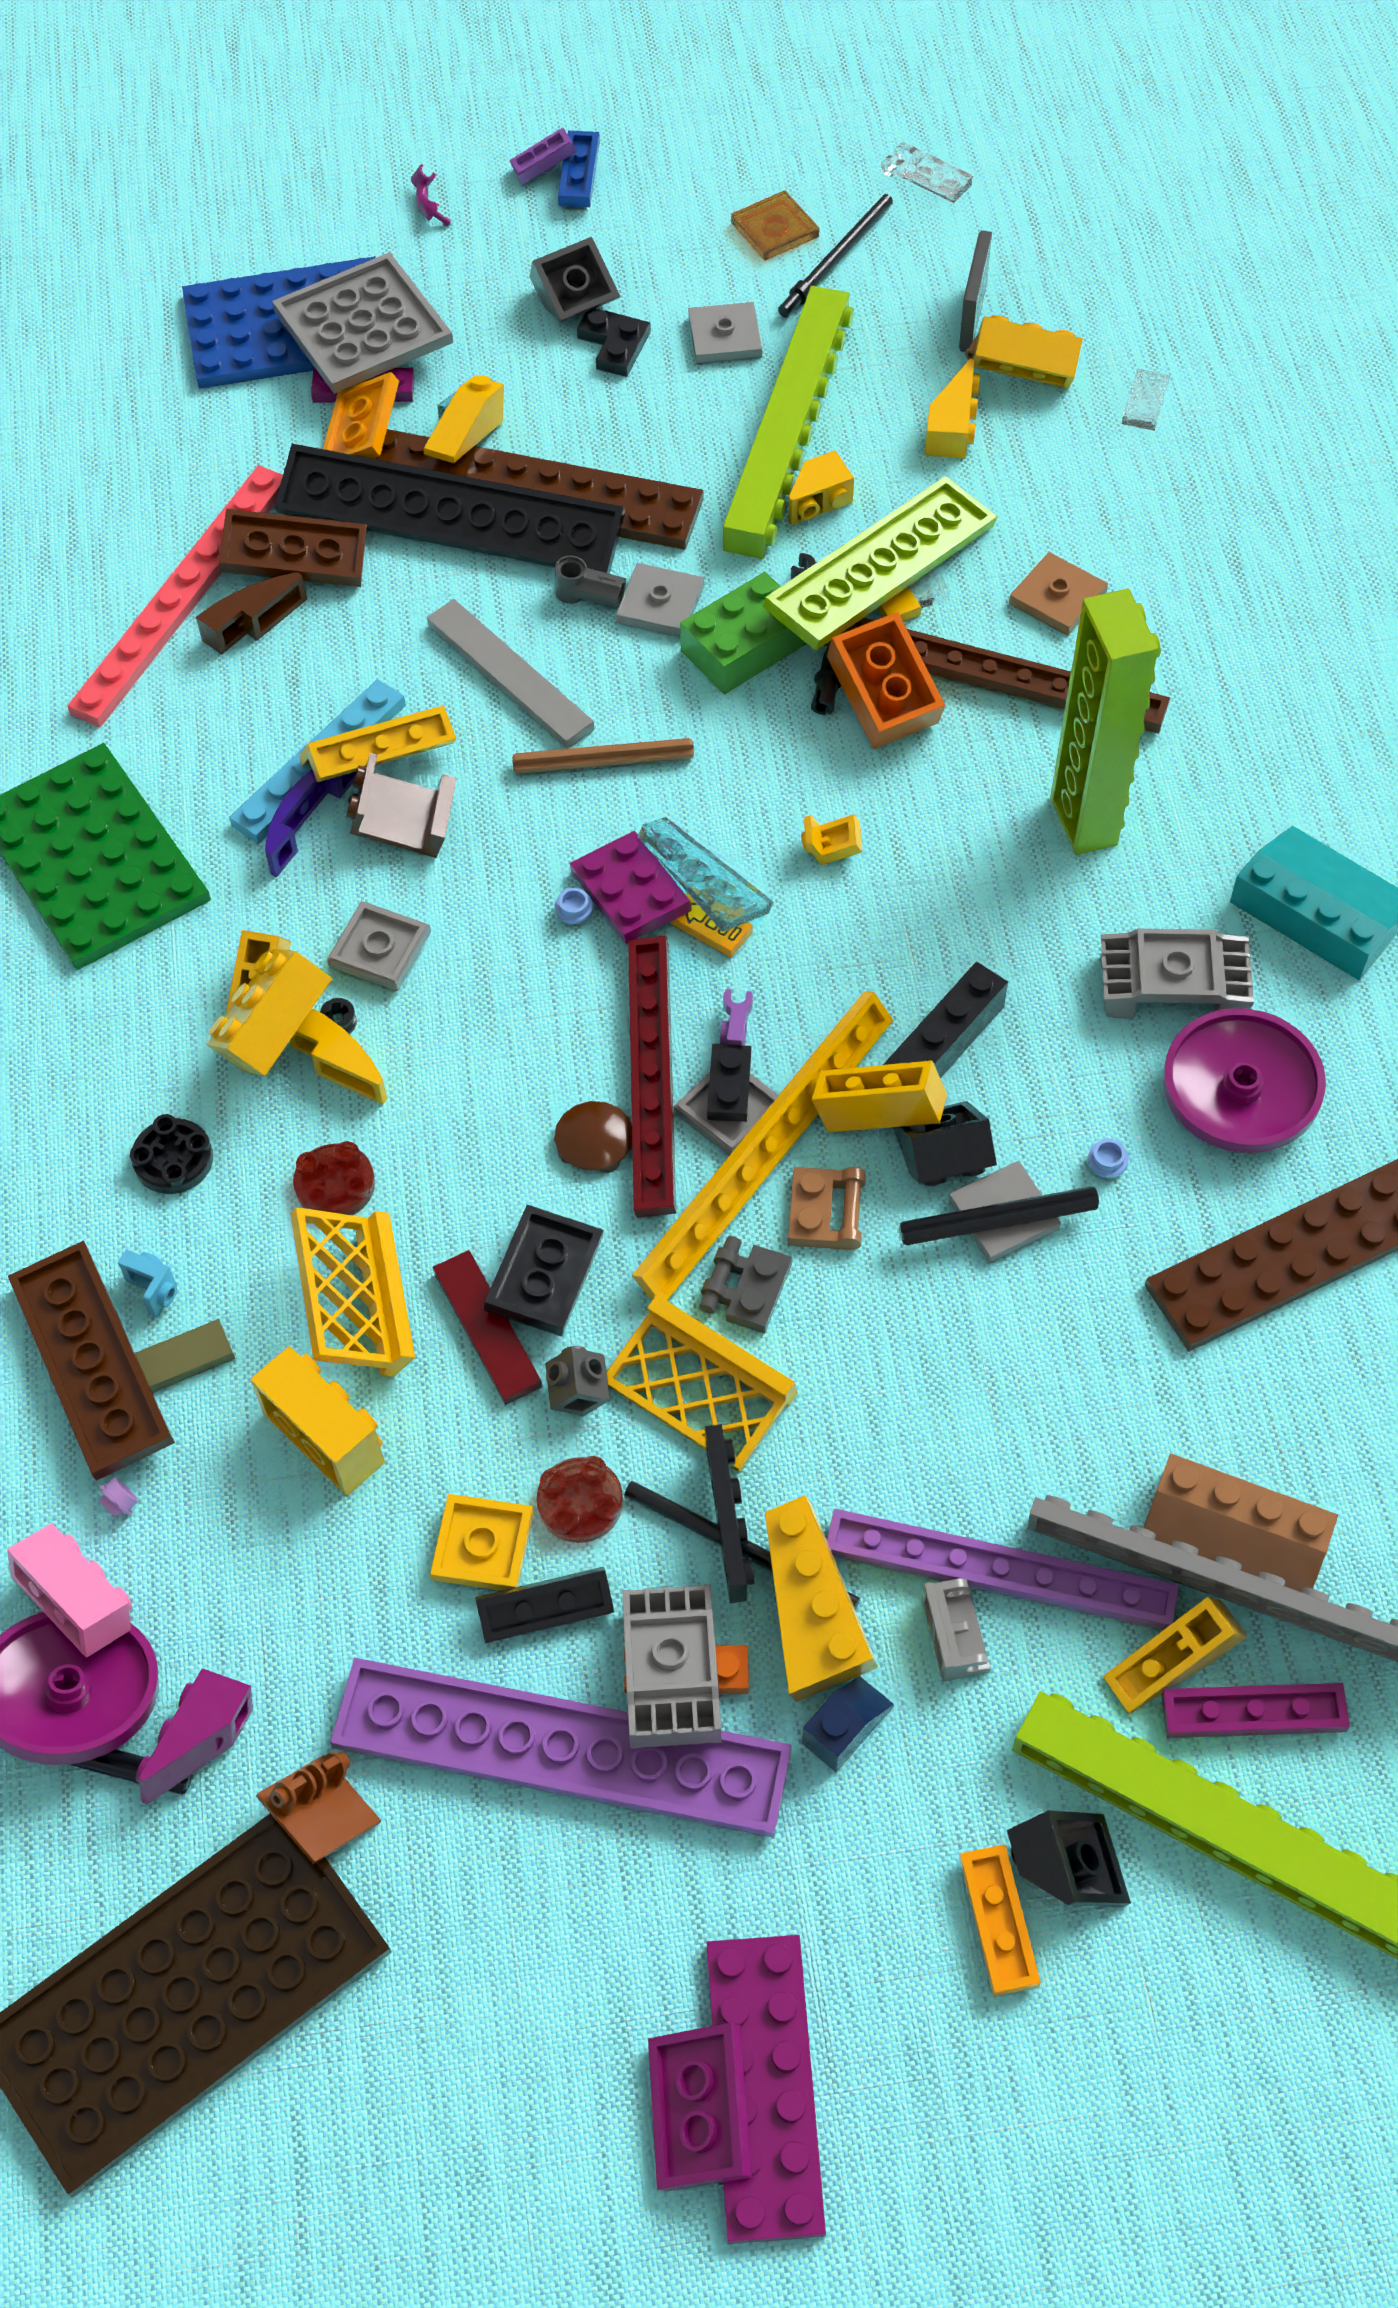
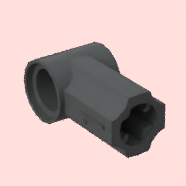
[555,555,626,608]

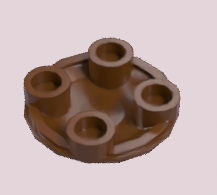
[554,1101,632,1173]

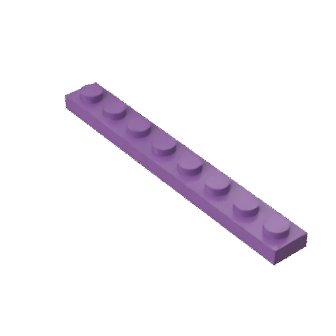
[827,1508,1179,1630]

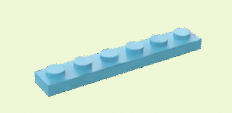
[229,679,406,844]

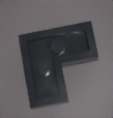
[577,308,651,377]

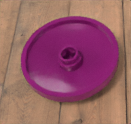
[1163,1008,1326,1153]
[0,1612,159,1765]

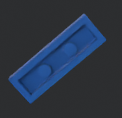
[558,130,600,208]

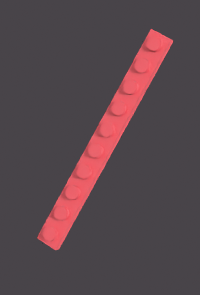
[67,465,283,728]

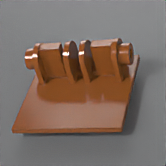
[256,1751,381,1864]

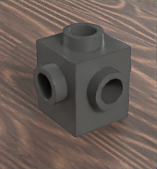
[545,1346,610,1416]

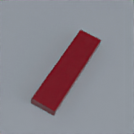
[432,1250,543,1405]

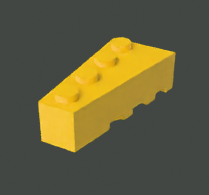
[765,1495,879,1702]

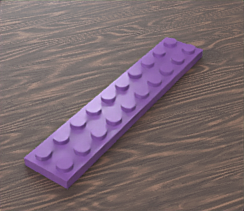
[330,1657,792,1838]

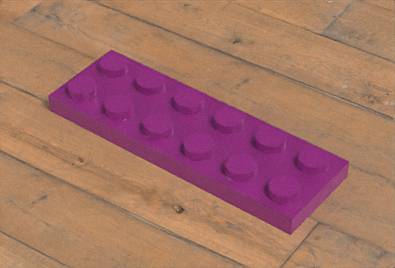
[706,1935,826,2244]

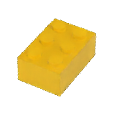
[206,949,333,1076]
[250,1346,385,1496]

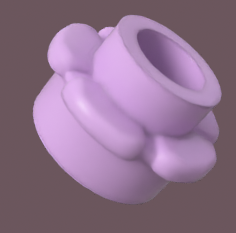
[99,1478,139,1517]

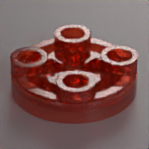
[293,1141,375,1215]
[537,1456,623,1543]

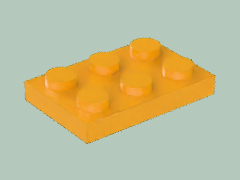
[323,372,399,459]

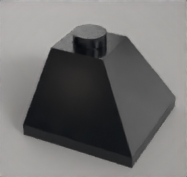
[1007,1810,1131,1907]

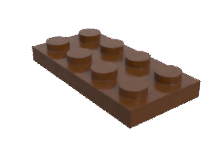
[219,509,367,587]

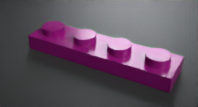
[1161,1683,1350,1738]

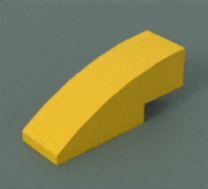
[290,1008,387,1105]

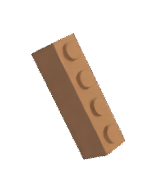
[1144,1453,1338,1592]

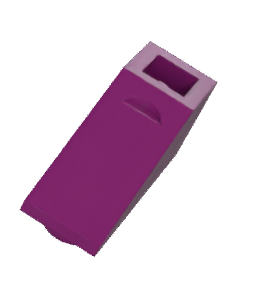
[136,1668,253,1804]

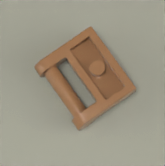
[788,1167,866,1250]

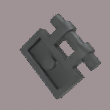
[699,1236,792,1334]

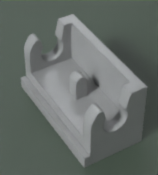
[922,1578,991,1682]

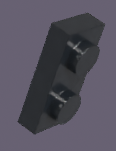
[707,1044,752,1122]

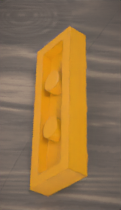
[959,1844,1041,1997]

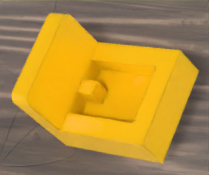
[801,814,862,865]

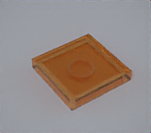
[731,190,820,261]

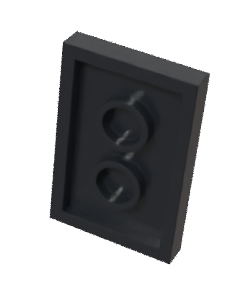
[484,1204,604,1337]

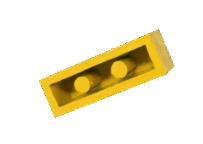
[973,315,1083,389]
[812,1060,947,1132]

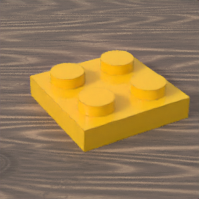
[430,1494,534,1591]

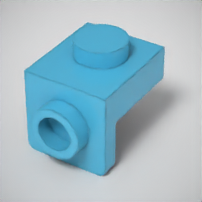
[118,1249,177,1318]

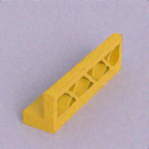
[299,705,456,782]

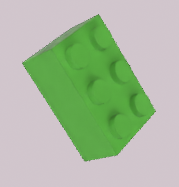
[680,572,807,695]

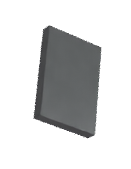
[959,230,992,352]

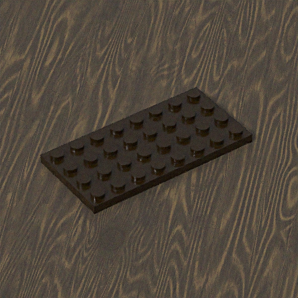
[0,1814,392,2198]

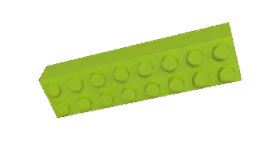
[1050,588,1161,855]

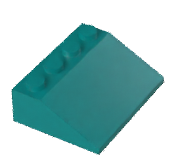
[1230,825,1398,981]

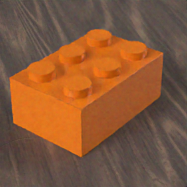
[827,612,946,750]

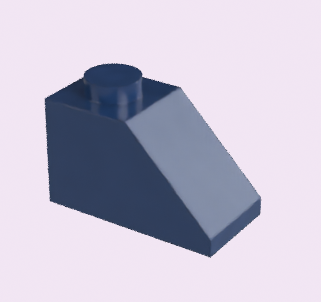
[802,1676,894,1773]

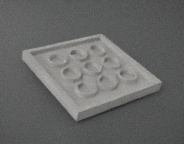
[272,252,453,394]

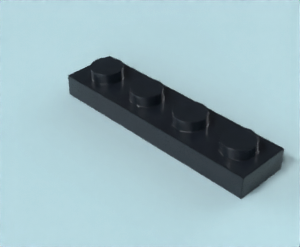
[705,1424,755,1603]

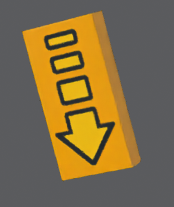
[669,890,753,958]

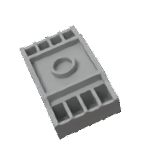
[1101,928,1254,1019]
[622,1584,722,1749]

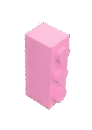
[7,1523,132,1658]

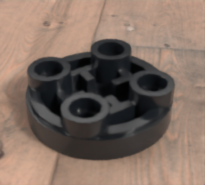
[129,1114,213,1194]

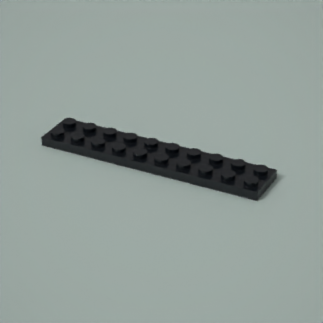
[274,443,625,574]

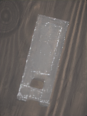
[881,142,973,203]

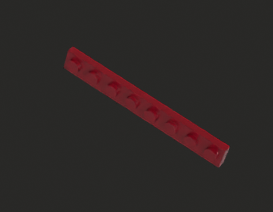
[628,935,677,1218]

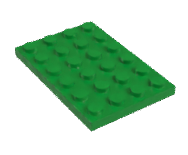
[0,743,211,970]

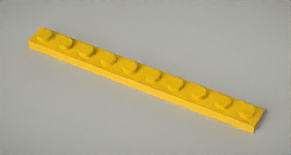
[631,991,893,1301]

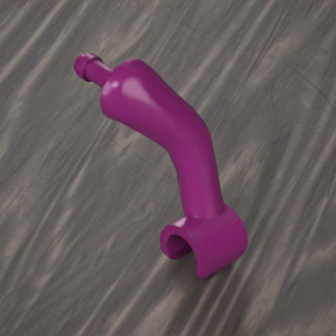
[411,164,451,226]

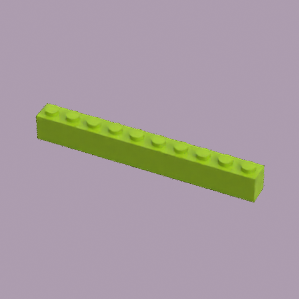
[723,285,854,559]
[1012,1691,1398,1960]

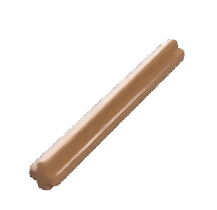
[512,738,694,774]

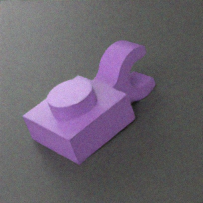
[720,989,753,1046]

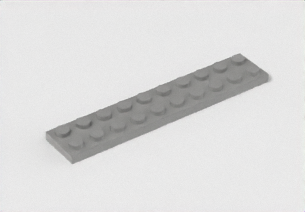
[1027,1495,1398,1662]

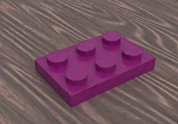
[569,830,692,944]
[648,2022,752,2192]

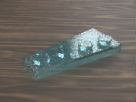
[638,817,774,932]

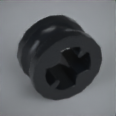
[320,998,357,1034]

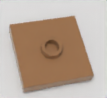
[1009,552,1108,635]

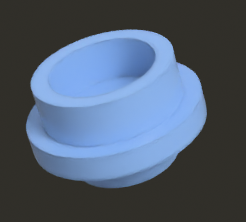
[555,888,593,924]
[1088,1139,1129,1178]

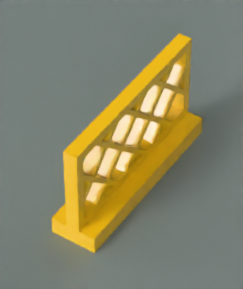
[290,1207,415,1377]
[606,1295,798,1472]

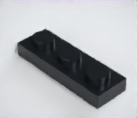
[475,1566,614,1643]

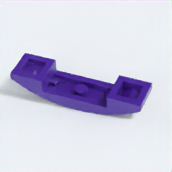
[265,769,356,877]

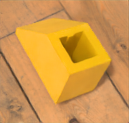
[788,450,854,525]

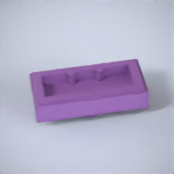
[509,128,577,185]

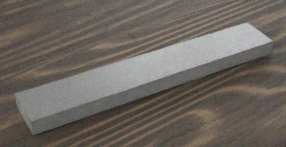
[427,599,595,749]

